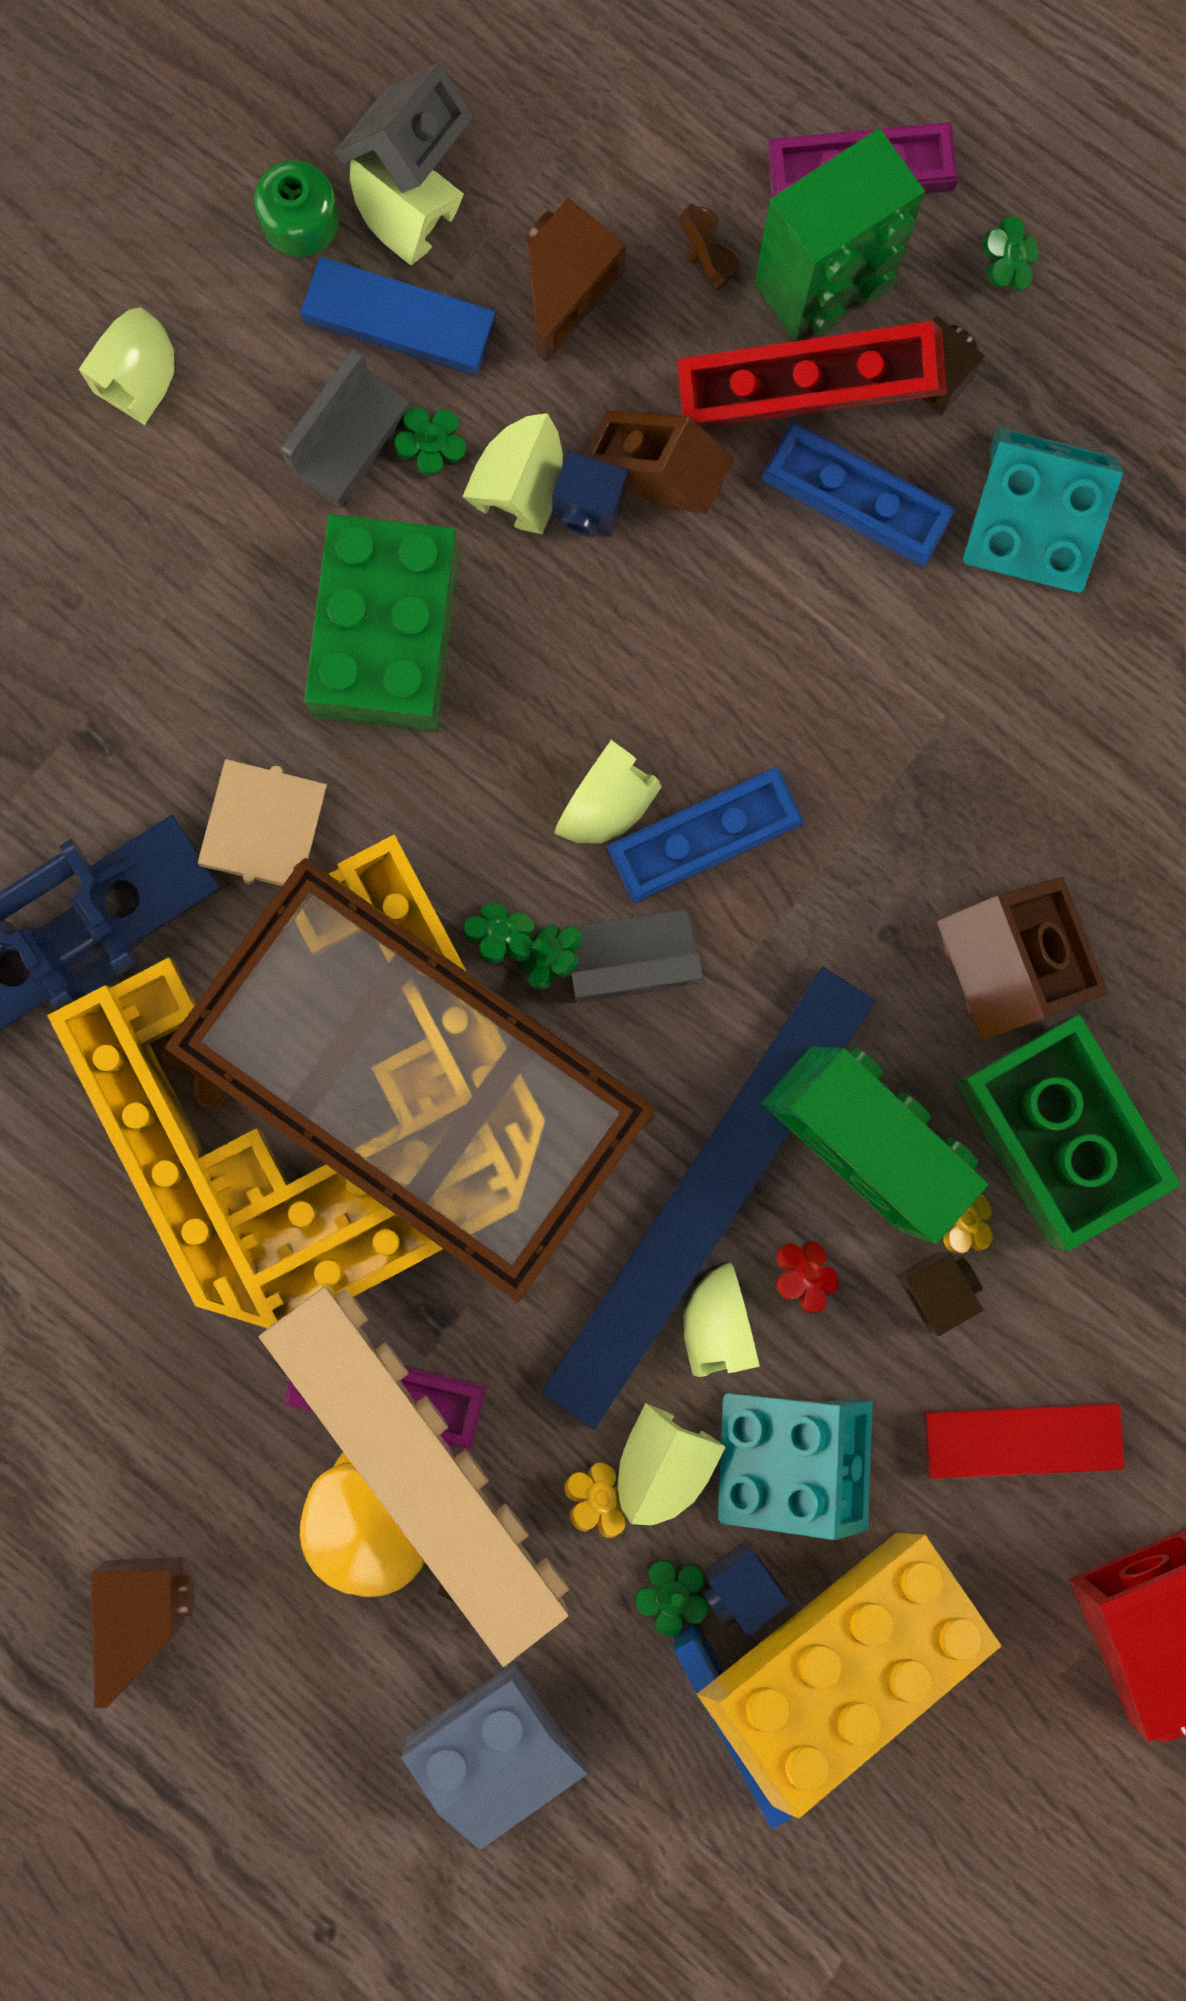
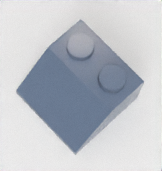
[401,1662,588,1850]

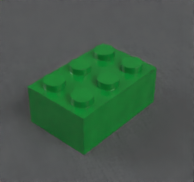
[754,127,925,341]
[304,514,460,732]
[954,1014,1181,1251]
[761,1046,989,1244]

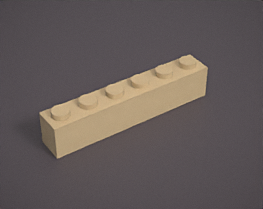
[258,1284,569,1667]

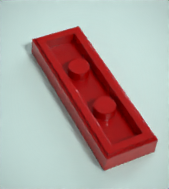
[924,1402,1125,1479]

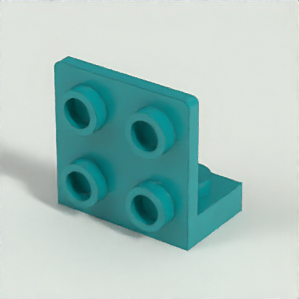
[963,426,1123,593]
[718,1392,873,1540]

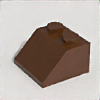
[937,877,1109,1041]

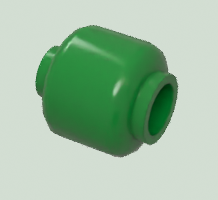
[253,159,340,258]

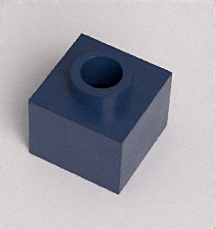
[552,450,628,537]
[704,1539,790,1636]

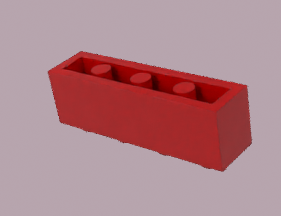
[677,321,947,429]

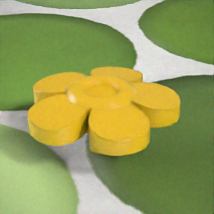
[943,1194,993,1255]
[564,1463,626,1538]

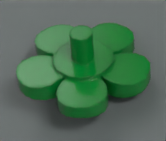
[982,216,1038,291]
[394,407,466,476]
[463,903,534,964]
[520,924,582,990]
[634,1560,708,1637]

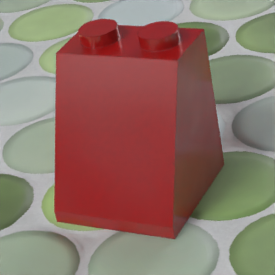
[1068,1529,1186,1742]

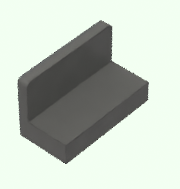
[334,62,473,193]
[281,349,412,508]
[571,909,703,1003]

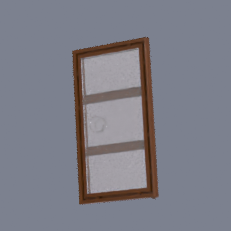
[164,858,657,1303]

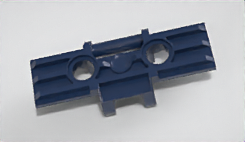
[0,815,221,1031]

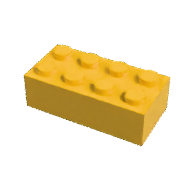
[697,1533,1001,1819]

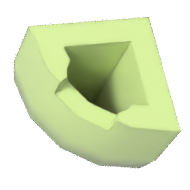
[350,151,464,265]
[79,307,174,425]
[462,413,563,534]
[554,740,662,844]
[683,1261,760,1377]
[617,1403,725,1525]

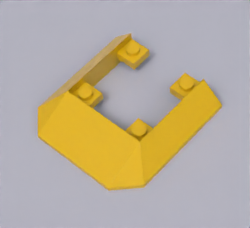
[47,834,545,1328]

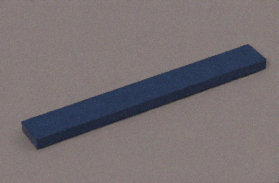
[541,966,876,1430]

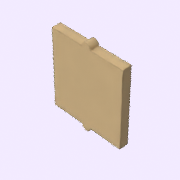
[198,759,327,886]

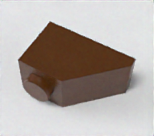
[527,198,626,362]
[584,410,734,514]
[91,1557,194,1708]

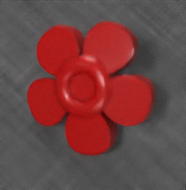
[776,1241,839,1314]

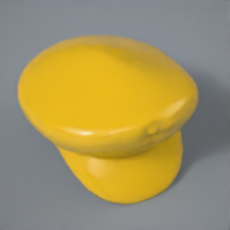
[300,1452,425,1597]

